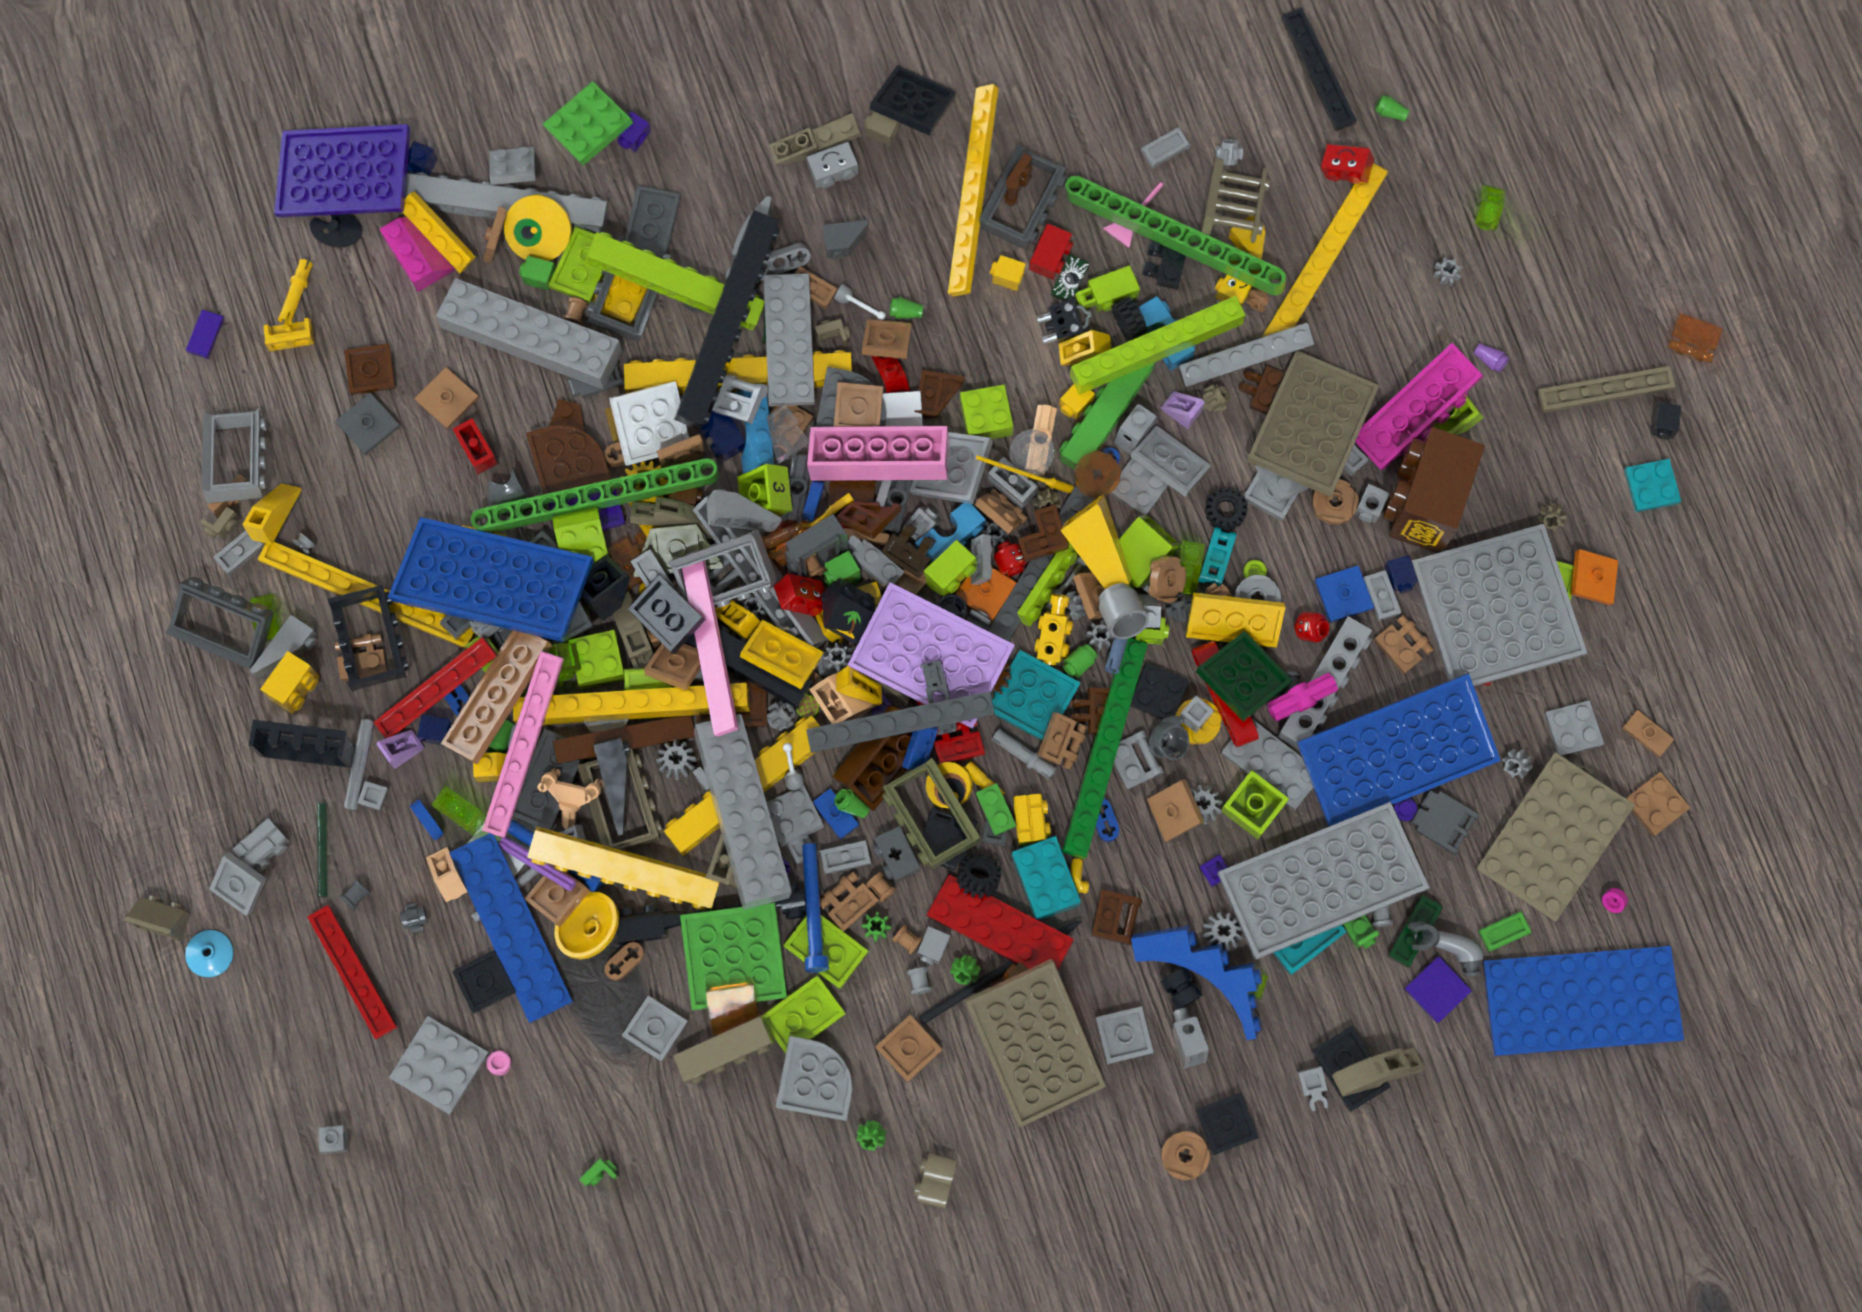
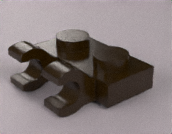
[881,523,936,578]

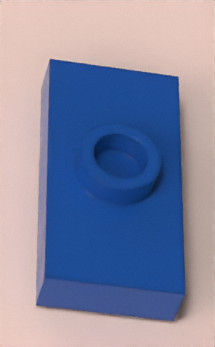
[902,727,938,770]
[812,788,859,840]

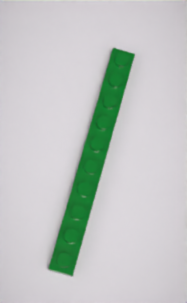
[1062,638,1148,860]

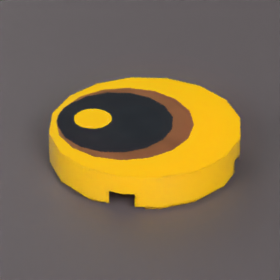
[926,762,973,809]

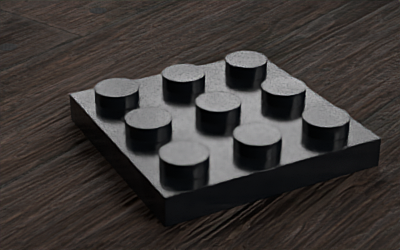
[869,65,957,136]

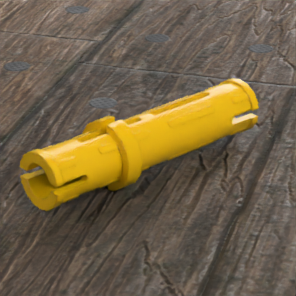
[278,259,313,325]

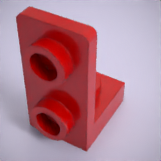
[872,356,910,393]

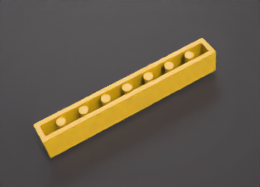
[664,715,820,857]
[527,826,719,910]

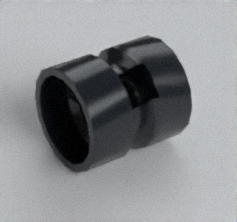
[937,595,967,620]
[1160,967,1203,1010]

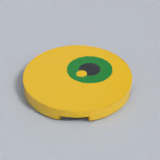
[504,194,572,261]

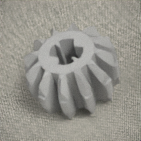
[656,740,697,780]
[1190,785,1223,825]
[1203,912,1243,951]

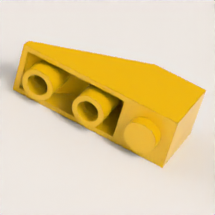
[242,483,302,545]

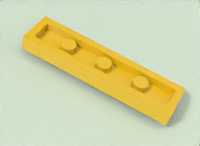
[403,191,476,273]

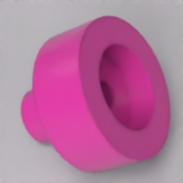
[1602,888,1628,913]

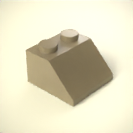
[124,895,191,941]

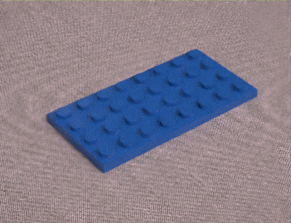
[388,517,594,642]
[1296,674,1501,827]
[1482,946,1684,1056]

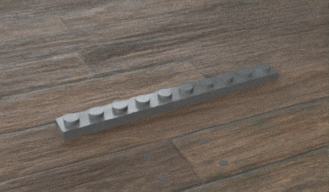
[988,453,1115,642]

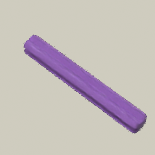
[498,837,577,891]

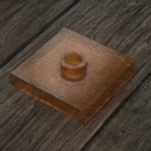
[706,982,758,1035]

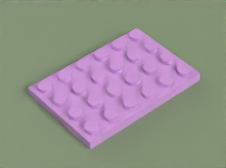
[848,582,1015,729]

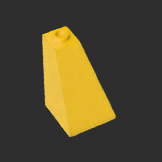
[1061,495,1132,589]

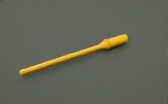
[976,455,1074,494]
[768,493,854,558]

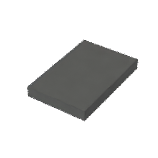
[625,185,682,254]

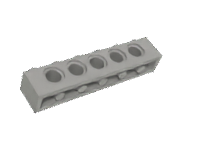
[1278,616,1372,750]

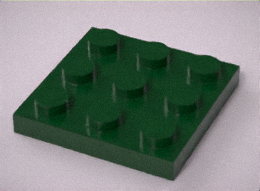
[1195,631,1293,722]

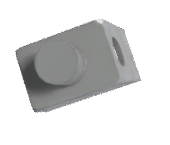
[1114,404,1157,455]
[1172,1008,1209,1069]

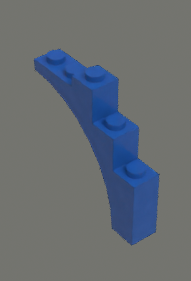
[1131,925,1262,1040]

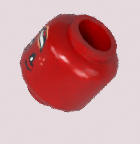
[993,541,1027,577]
[1294,611,1330,643]

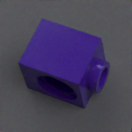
[617,112,651,152]

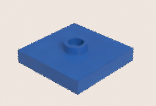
[1314,566,1374,623]

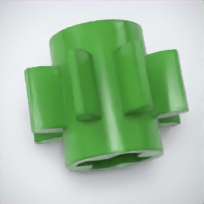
[862,912,891,943]
[950,955,981,985]
[856,1120,887,1151]

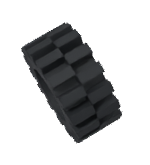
[1111,297,1147,341]
[1205,487,1248,531]
[957,854,1002,898]

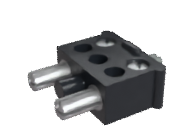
[1036,297,1092,344]

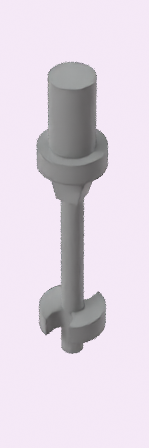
[1045,557,1088,612]

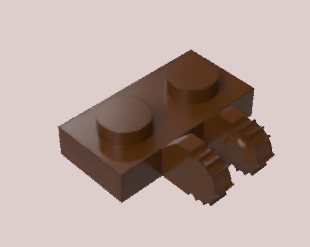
[1238,366,1286,415]
[1071,687,1110,735]

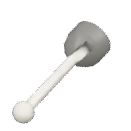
[834,284,886,320]
[783,743,804,790]

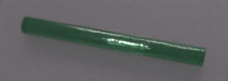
[317,803,327,898]

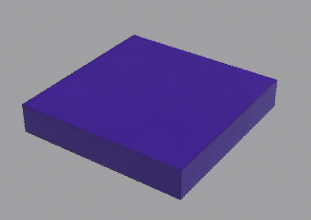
[1404,956,1472,1024]

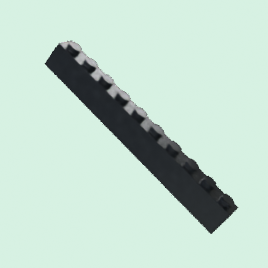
[674,210,780,430]

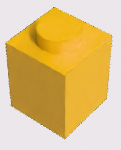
[990,255,1026,291]
[1059,384,1095,420]

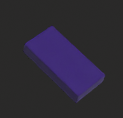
[186,310,225,359]

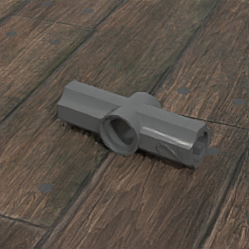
[782,454,810,526]
[883,480,913,536]

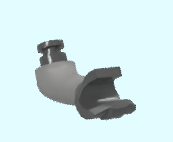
[1407,922,1484,976]

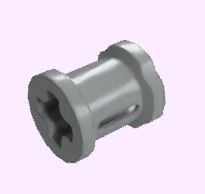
[1372,906,1393,928]
[907,967,932,995]

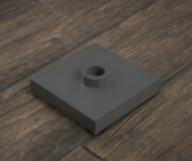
[335,393,400,456]

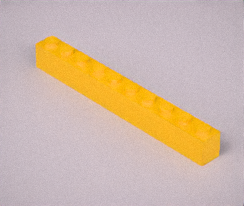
[624,350,852,394]
[513,683,750,725]

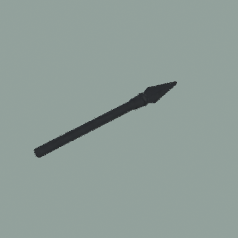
[919,920,1082,1024]

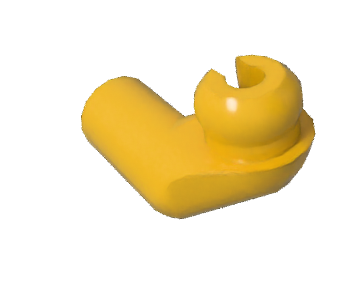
[1070,859,1089,894]

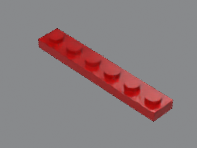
[373,637,498,739]
[307,905,397,1040]

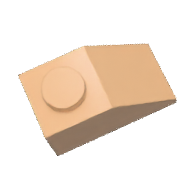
[426,847,467,902]

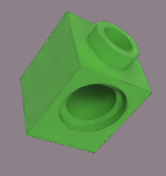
[519,256,556,291]

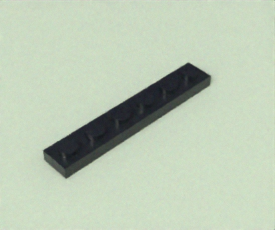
[1281,8,1357,132]

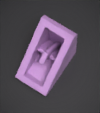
[1160,391,1205,429]
[377,730,424,769]

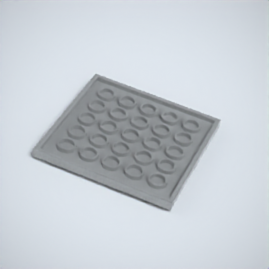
[1411,524,1587,686]

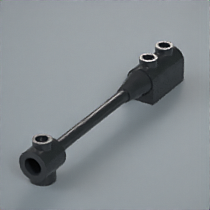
[616,884,806,945]

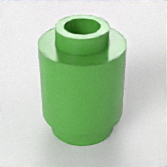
[1063,644,1097,678]

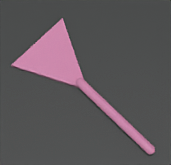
[1103,182,1163,248]

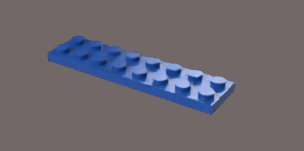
[449,833,573,1023]

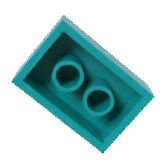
[1011,836,1081,921]

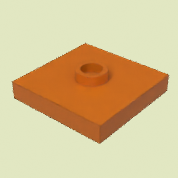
[1571,549,1618,605]
[955,568,1017,622]

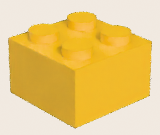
[260,651,319,714]

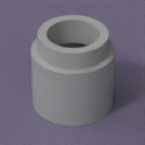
[1099,583,1149,639]

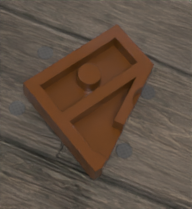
[837,502,901,539]

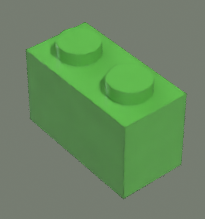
[823,551,861,588]

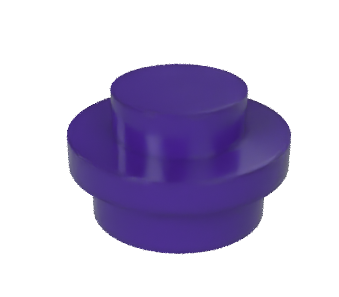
[1393,798,1417,822]

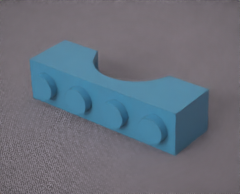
[734,384,774,474]

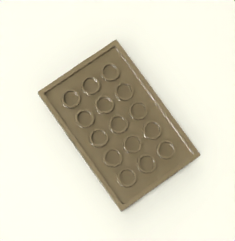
[1247,350,1380,497]
[1476,752,1635,922]
[964,959,1106,1128]

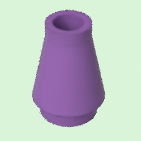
[1474,343,1509,373]

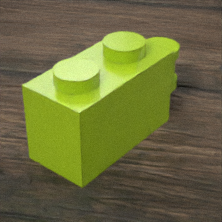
[1075,265,1140,312]

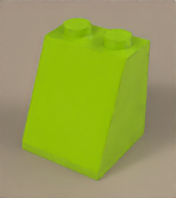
[1119,515,1181,588]

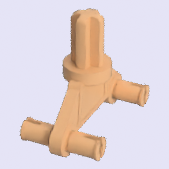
[537,768,604,829]

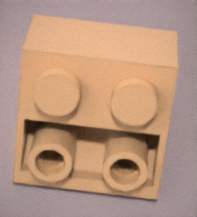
[809,673,877,724]

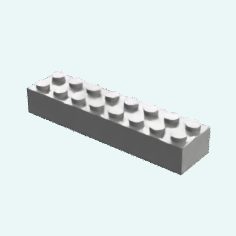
[436,278,622,390]
[694,714,792,910]

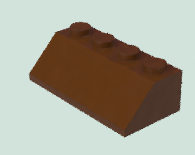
[832,705,913,811]

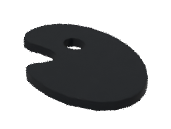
[310,214,362,247]

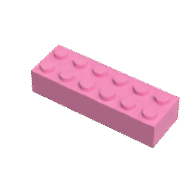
[807,426,950,481]

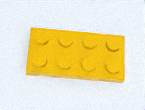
[1185,592,1286,648]

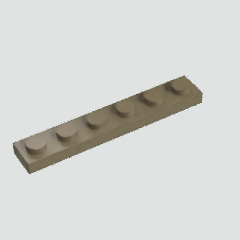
[1537,366,1676,413]

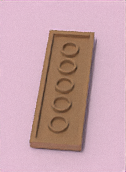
[441,630,552,764]

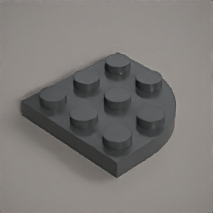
[815,367,886,427]

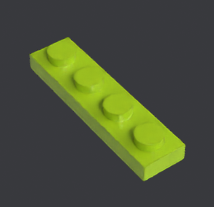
[1017,540,1078,627]

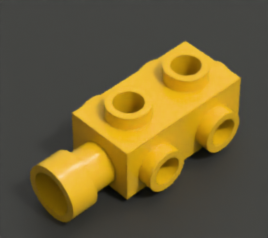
[1035,594,1073,665]

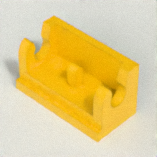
[263,318,315,351]

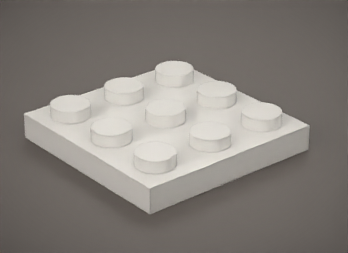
[609,382,689,465]

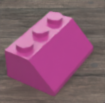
[379,217,456,292]

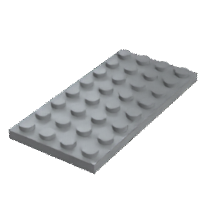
[1217,802,1429,960]

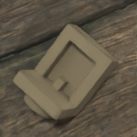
[815,319,851,347]
[200,507,239,540]

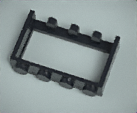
[328,585,409,692]
[248,720,356,768]

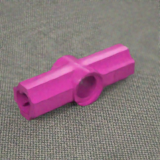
[1267,672,1338,722]

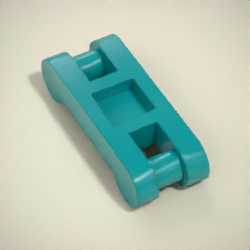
[1198,527,1237,587]

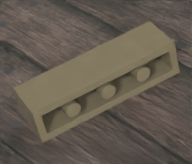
[673,1016,775,1085]

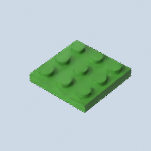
[543,81,633,166]

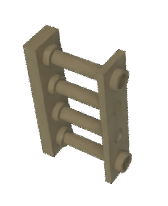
[1202,158,1270,243]

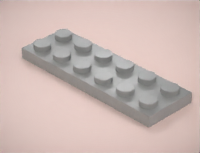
[764,274,815,406]

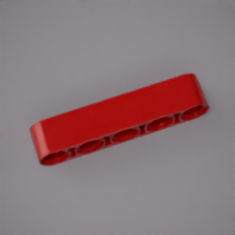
[1191,641,1259,748]

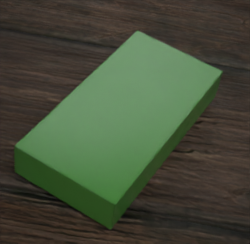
[1478,911,1532,953]

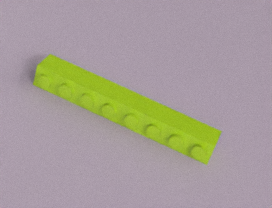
[584,232,765,331]
[1070,296,1246,395]

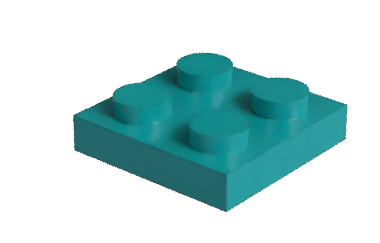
[1624,459,1681,513]

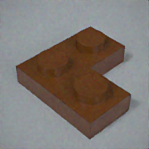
[1018,504,1069,562]

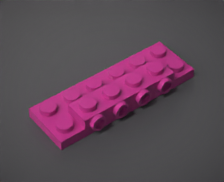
[1355,343,1484,471]

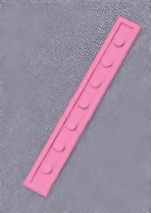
[682,560,739,737]
[482,651,564,838]

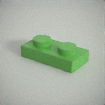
[976,783,1016,836]

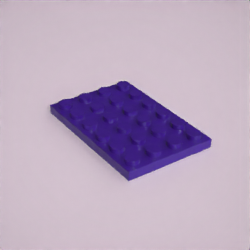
[274,124,411,217]

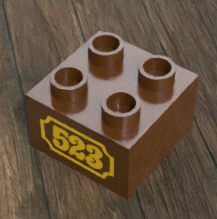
[1383,427,1485,553]

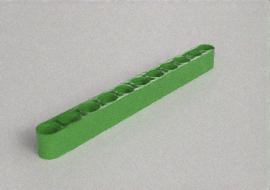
[1065,176,1286,295]
[471,459,719,533]

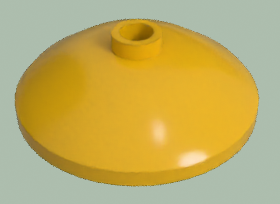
[554,892,619,959]

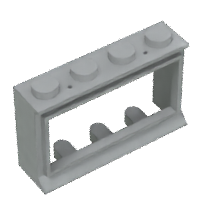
[202,409,267,503]
[667,529,778,608]

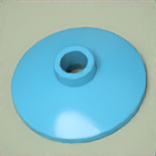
[185,930,234,978]

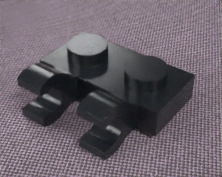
[1142,241,1186,290]

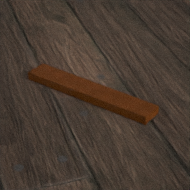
[552,715,695,764]

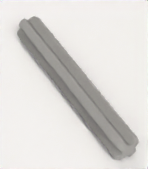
[344,719,374,810]

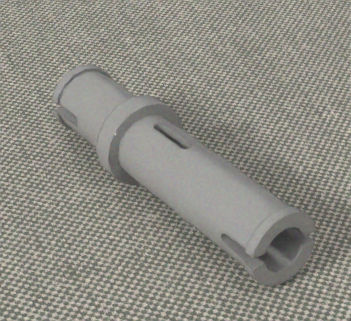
[991,728,1057,780]

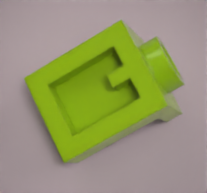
[1135,617,1169,645]

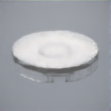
[1009,429,1055,475]

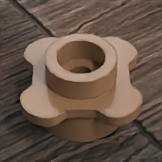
[1246,289,1269,312]

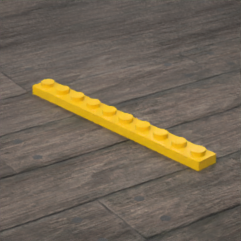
[948,84,999,297]
[1262,163,1388,337]
[258,542,475,649]

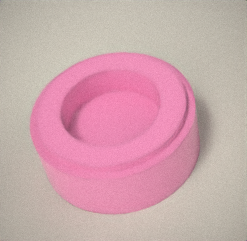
[487,1051,512,1076]

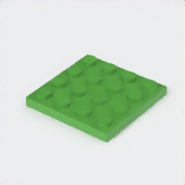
[680,903,787,1010]

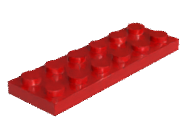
[927,874,1074,971]

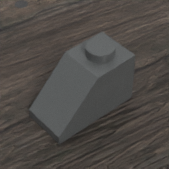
[823,220,868,260]

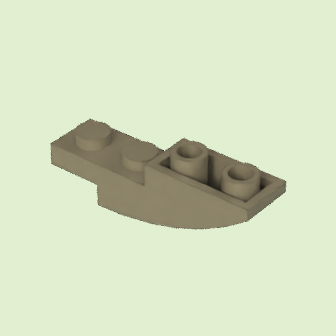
[769,113,862,166]
[630,497,713,539]
[613,592,654,668]
[1332,1047,1425,1096]

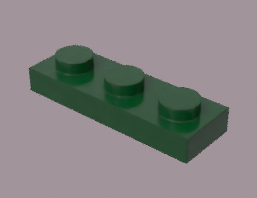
[1388,895,1443,968]

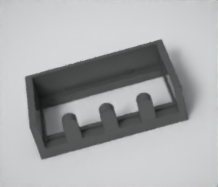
[979,144,1068,250]
[586,235,671,342]
[784,514,848,577]
[165,577,274,668]

